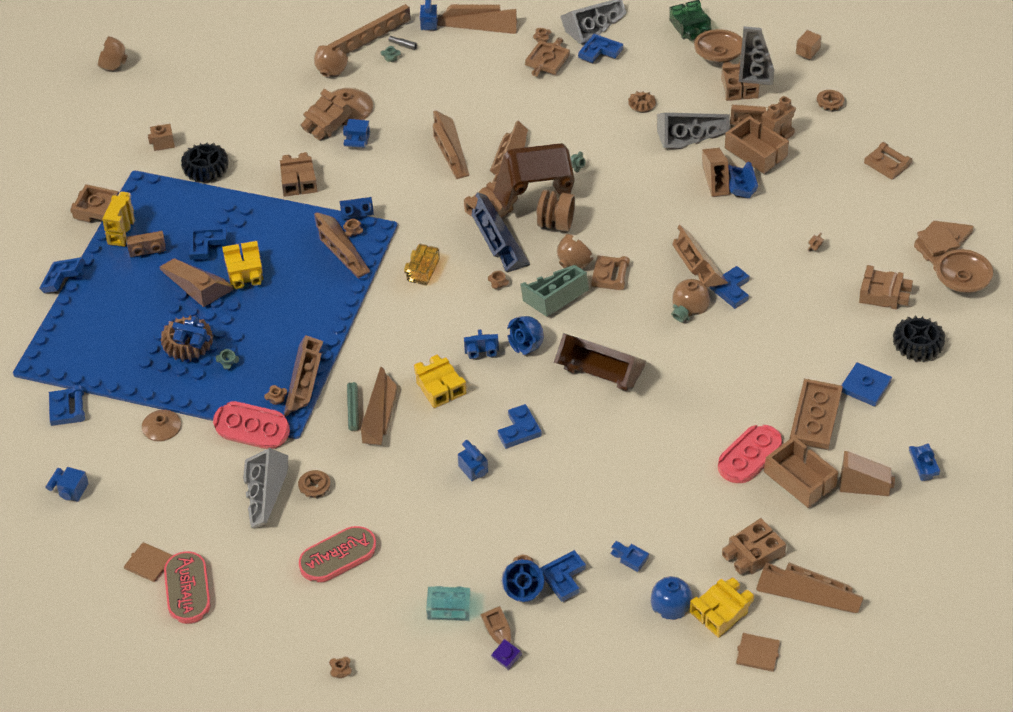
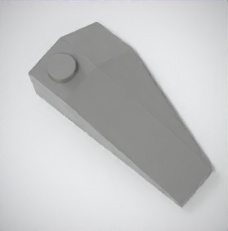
[560,0,626,44]
[739,26,774,85]
[657,112,730,148]
[243,448,288,529]

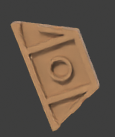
[914,220,974,271]

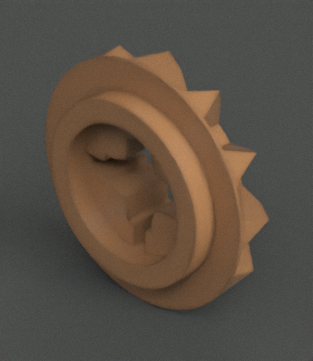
[816,90,844,111]
[628,91,656,112]
[298,470,331,498]

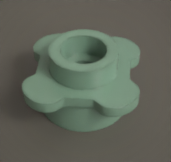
[381,46,401,62]
[571,151,586,173]
[671,304,690,323]
[216,349,239,370]

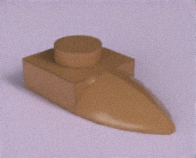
[480,606,511,645]

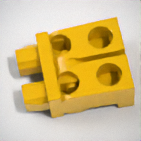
[102,191,135,247]
[222,241,264,289]
[414,354,466,408]
[690,577,754,638]

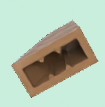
[702,148,729,197]
[840,451,895,496]

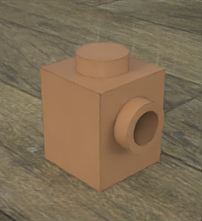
[796,30,822,59]
[148,124,175,151]

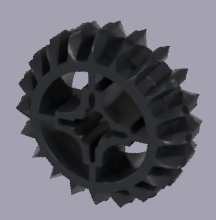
[181,142,229,183]
[893,315,945,362]

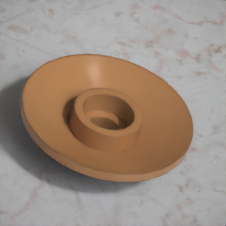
[142,410,181,441]

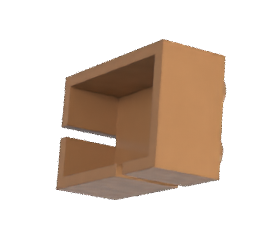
[725,116,789,174]
[764,437,838,508]

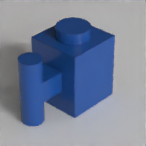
[420,0,438,30]
[343,119,370,148]
[458,440,488,481]
[45,467,89,502]

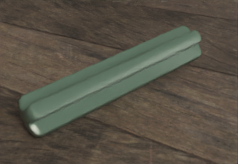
[347,382,359,431]

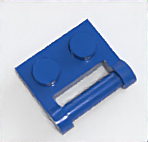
[49,385,85,426]

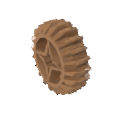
[161,315,213,361]

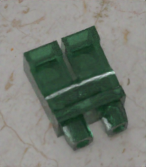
[669,0,712,41]

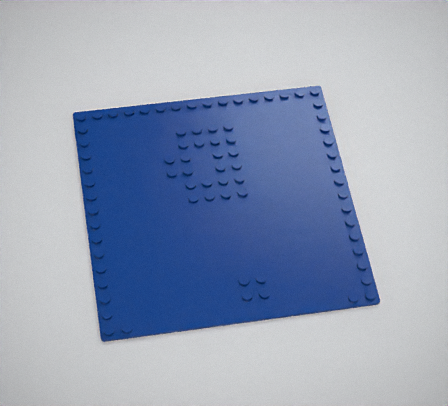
[13,170,397,439]

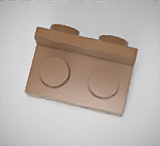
[730,104,766,125]
[127,231,166,257]

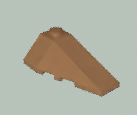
[160,258,233,307]

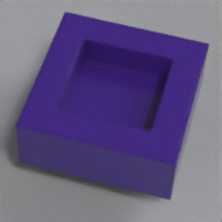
[491,639,522,670]

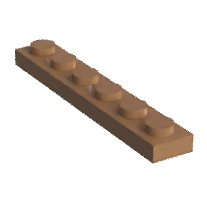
[327,4,411,54]

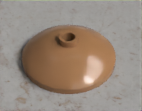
[694,29,743,62]
[331,87,373,125]
[936,249,993,293]

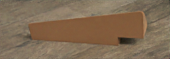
[437,4,517,34]
[433,110,469,179]
[490,120,528,185]
[314,212,370,278]
[672,225,728,287]
[284,335,323,416]
[361,367,397,445]
[756,562,864,613]

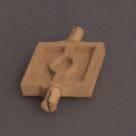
[525,37,570,77]

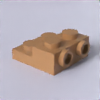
[70,184,119,222]

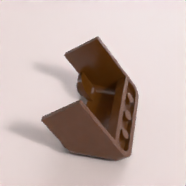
[493,143,575,210]
[553,333,647,391]

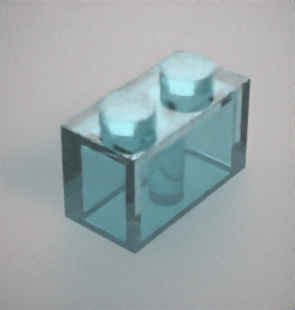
[426,586,471,621]

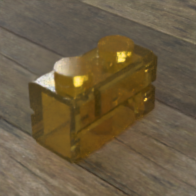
[404,244,440,286]

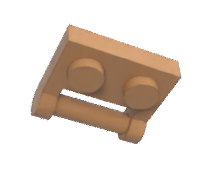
[864,142,912,180]
[591,255,630,290]

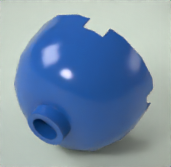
[507,316,544,355]
[501,559,544,602]
[650,576,693,620]

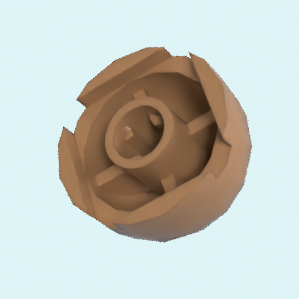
[98,36,128,70]
[314,45,348,77]
[557,234,594,269]
[672,279,710,316]

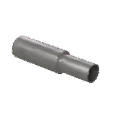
[388,36,417,50]

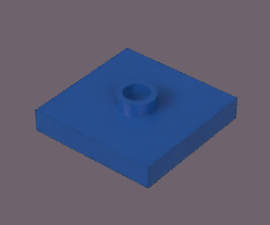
[841,362,892,407]

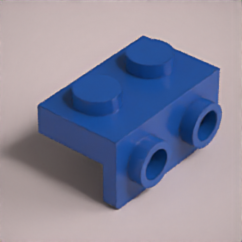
[728,162,758,199]

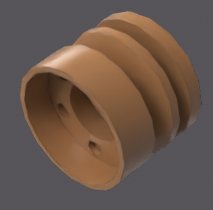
[537,190,575,231]

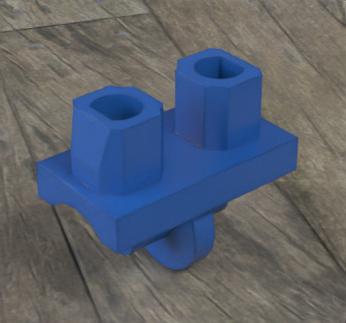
[339,197,374,219]
[172,316,210,349]
[464,329,499,359]
[909,443,940,481]

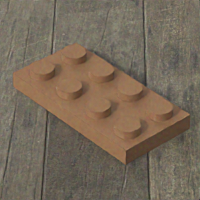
[789,378,843,450]

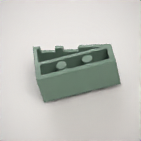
[520,265,589,317]

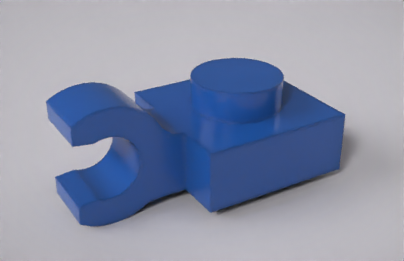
[611,541,649,572]

